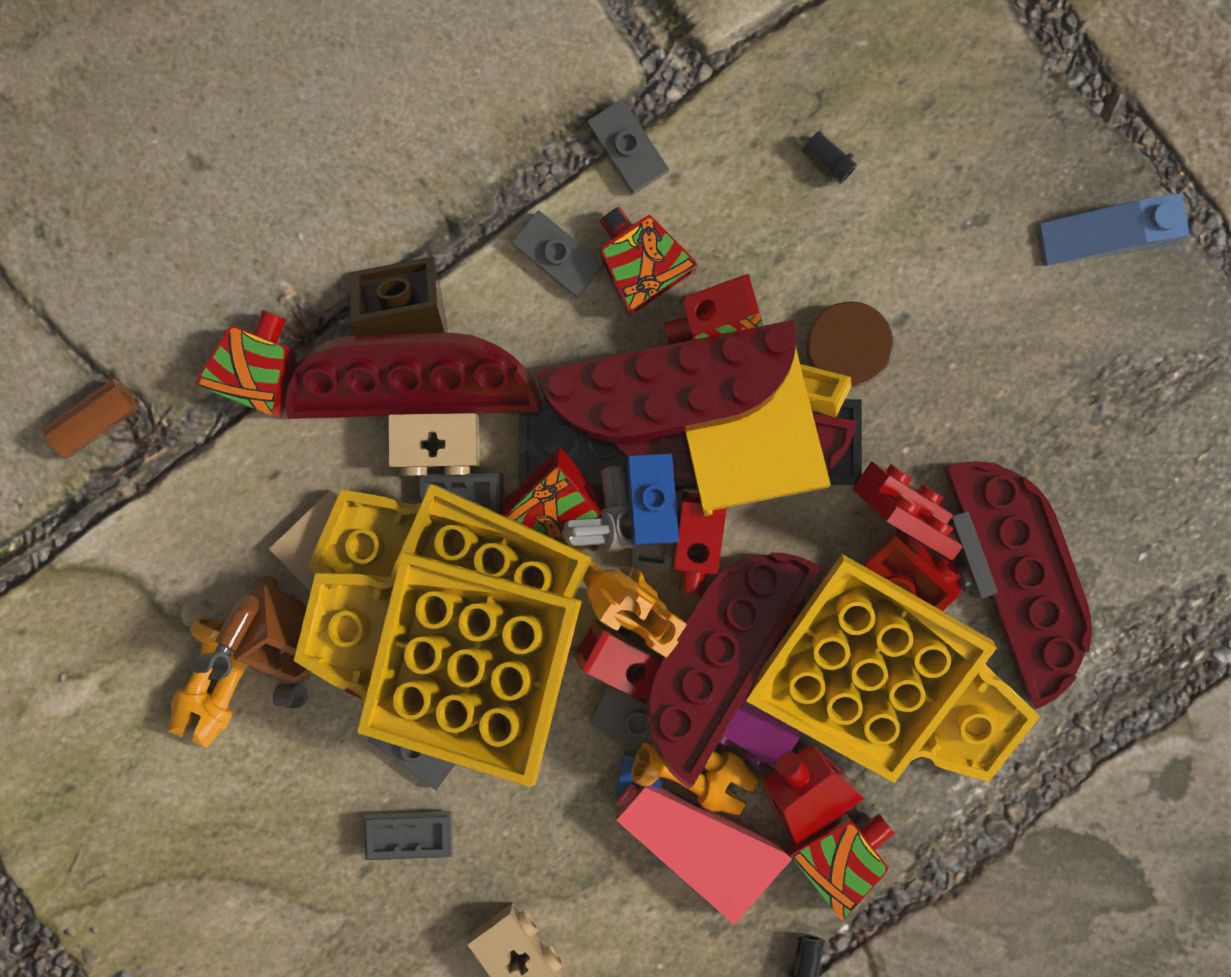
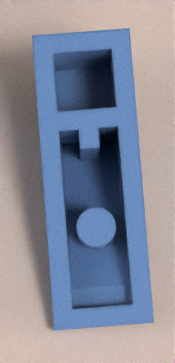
[1038,193,1190,266]

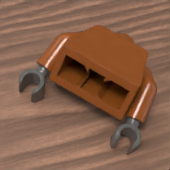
[194,576,311,708]

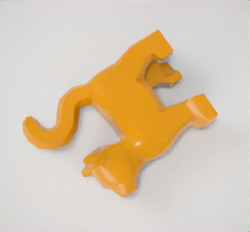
[583,560,687,657]

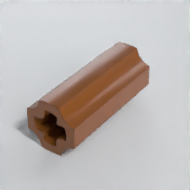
[42,379,138,459]

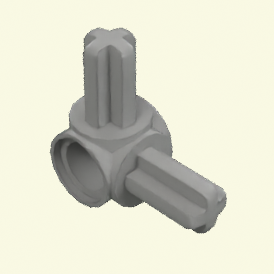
[562,466,638,552]

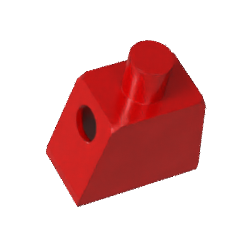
[762,745,864,847]

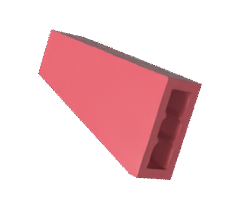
[615,784,792,925]

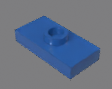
[626,454,679,546]

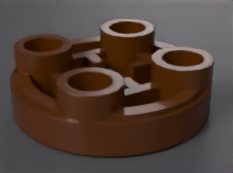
[806,301,894,388]

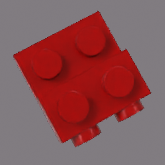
[852,461,963,561]
[862,527,961,611]

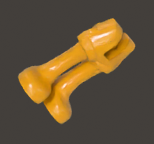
[168,617,249,748]
[632,734,760,816]

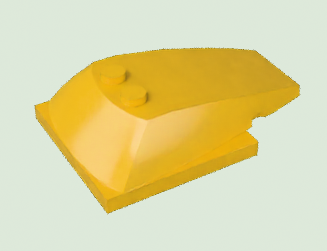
[307,484,593,598]
[294,552,582,787]
[745,554,1040,783]

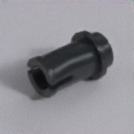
[802,130,858,184]
[788,934,825,977]

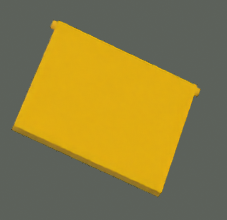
[685,350,831,516]

